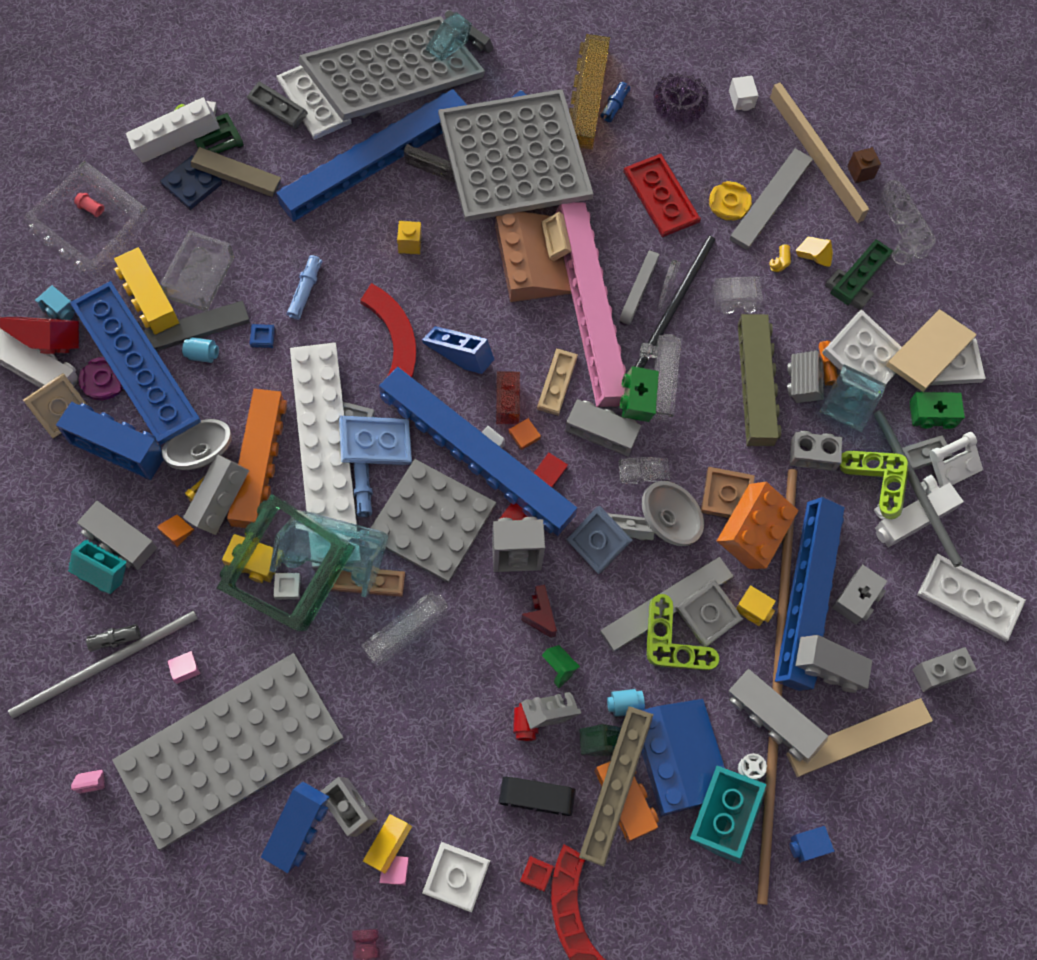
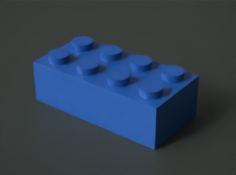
[56,402,164,480]

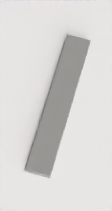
[729,148,813,250]
[600,557,733,652]

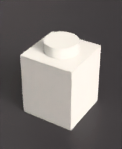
[729,76,759,111]

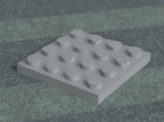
[366,459,496,583]

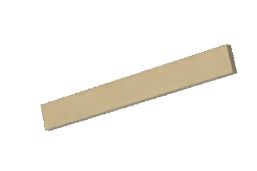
[770,83,869,223]

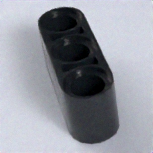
[498,777,576,816]

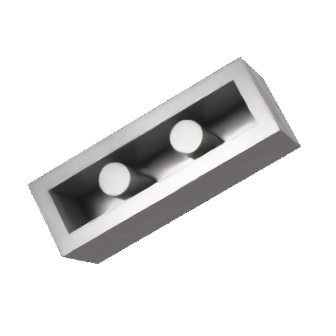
[565,399,641,457]
[183,454,249,535]
[77,501,157,570]
[795,635,872,693]

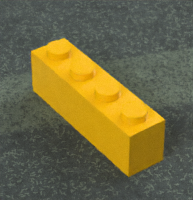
[114,247,179,335]

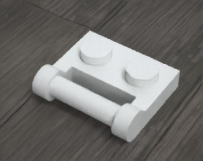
[929,432,983,487]

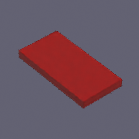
[623,154,701,237]

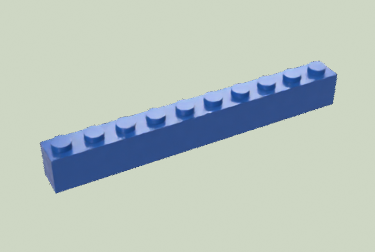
[276,89,467,222]
[379,366,577,536]

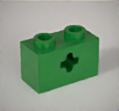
[620,366,659,422]
[909,392,965,429]

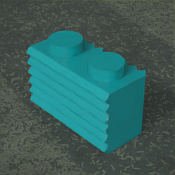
[68,540,126,594]

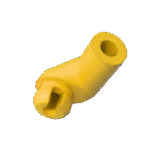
[769,245,791,272]

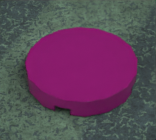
[78,357,123,401]

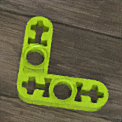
[840,451,909,519]
[647,594,719,670]

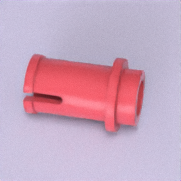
[74,193,104,217]

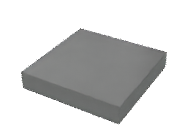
[675,579,743,647]

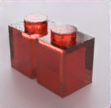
[496,371,520,424]

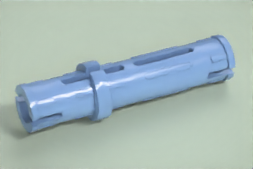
[286,255,323,320]

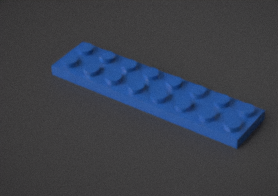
[70,281,201,445]

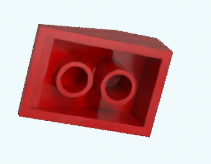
[0,317,79,354]

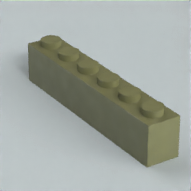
[738,314,781,446]

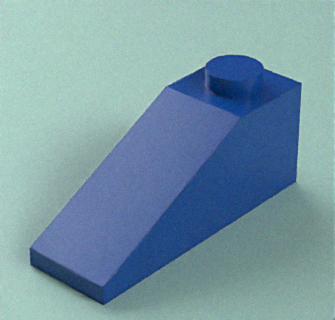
[422,326,495,374]

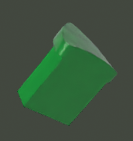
[542,645,580,688]

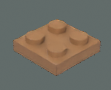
[701,467,755,518]

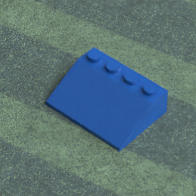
[642,699,725,817]

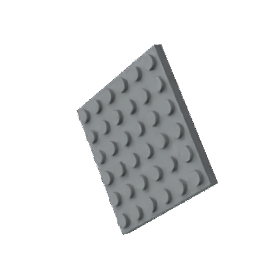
[438,89,593,222]

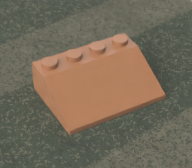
[495,212,572,302]

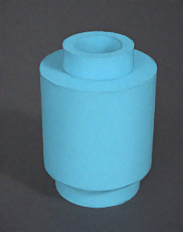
[182,337,219,363]
[607,689,645,717]

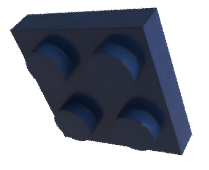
[160,155,222,210]

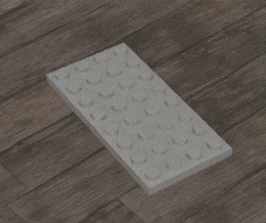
[299,16,485,121]
[112,653,344,851]

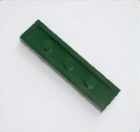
[830,239,893,306]

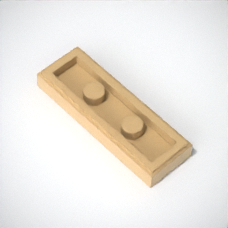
[537,348,578,416]

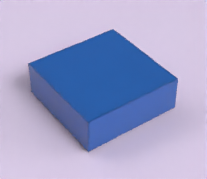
[250,324,275,348]

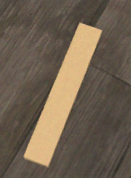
[786,698,933,777]

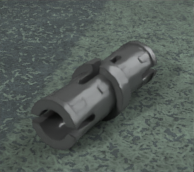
[86,624,141,652]

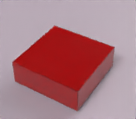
[520,856,554,892]

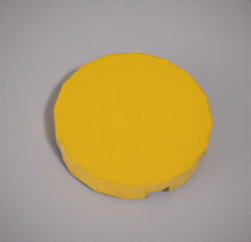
[709,181,752,221]

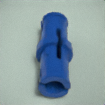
[600,82,631,123]

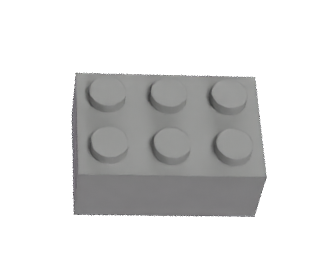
[492,517,545,572]

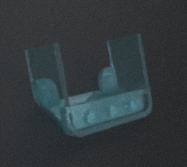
[269,511,388,597]

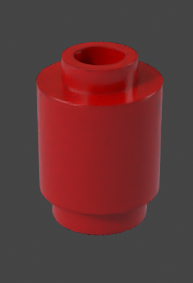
[513,703,539,741]

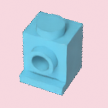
[35,285,75,320]

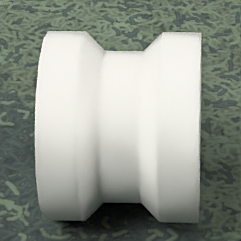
[738,753,767,780]

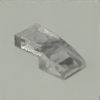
[618,457,671,484]

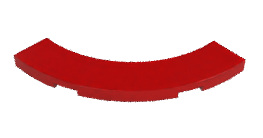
[360,283,416,378]
[551,844,605,960]

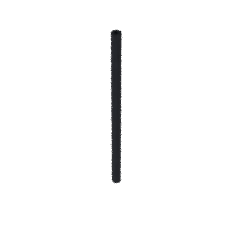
[634,236,715,368]

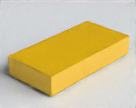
[363,814,412,874]

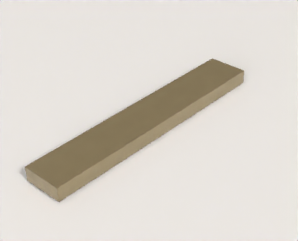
[579,706,654,867]

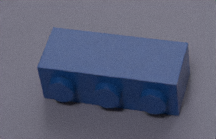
[261,782,329,873]

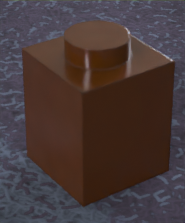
[847,147,881,183]

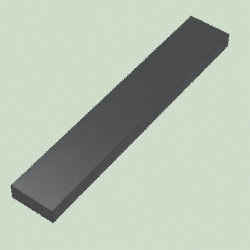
[143,301,250,351]

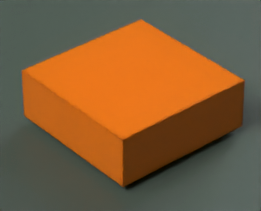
[509,418,541,450]

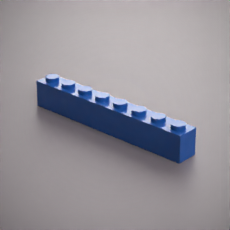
[775,497,845,691]

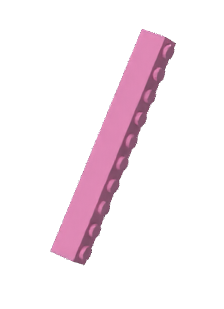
[555,202,626,407]

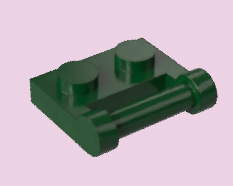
[194,113,244,154]

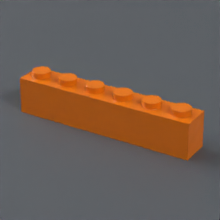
[227,389,287,530]

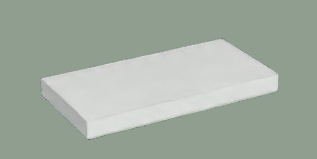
[276,66,352,140]
[917,554,1026,642]

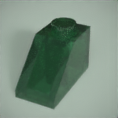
[579,724,622,757]

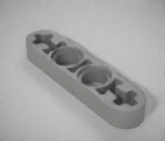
[619,250,660,325]

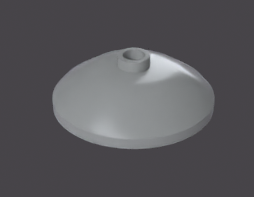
[162,419,232,470]
[642,481,704,546]

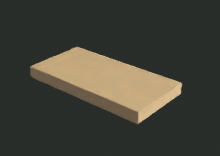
[886,309,977,392]

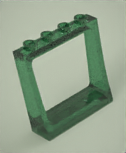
[217,494,356,631]

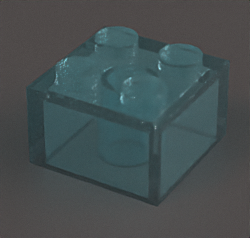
[819,364,886,432]

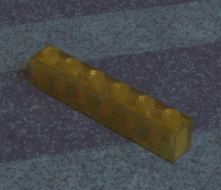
[569,34,610,150]

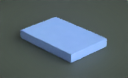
[339,416,412,465]

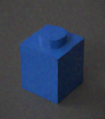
[789,826,835,863]

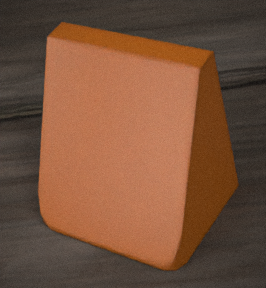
[157,515,194,547]

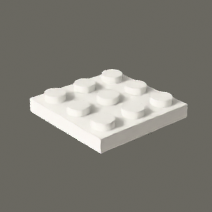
[822,309,902,399]

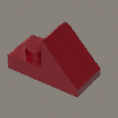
[521,584,557,638]

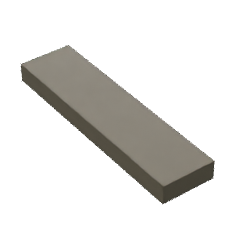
[191,147,281,197]

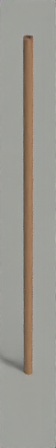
[757,469,797,905]

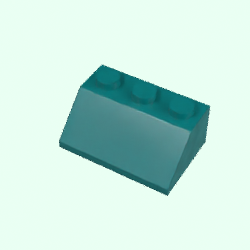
[690,766,766,864]

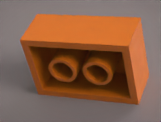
[717,482,799,569]

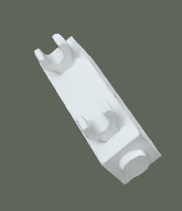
[874,475,964,548]

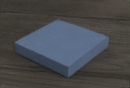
[566,506,633,574]

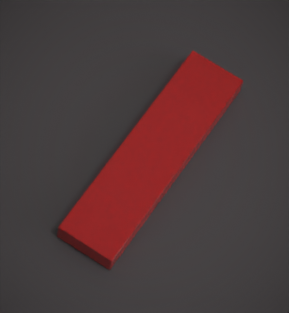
[500,453,568,520]

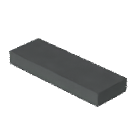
[247,81,308,130]

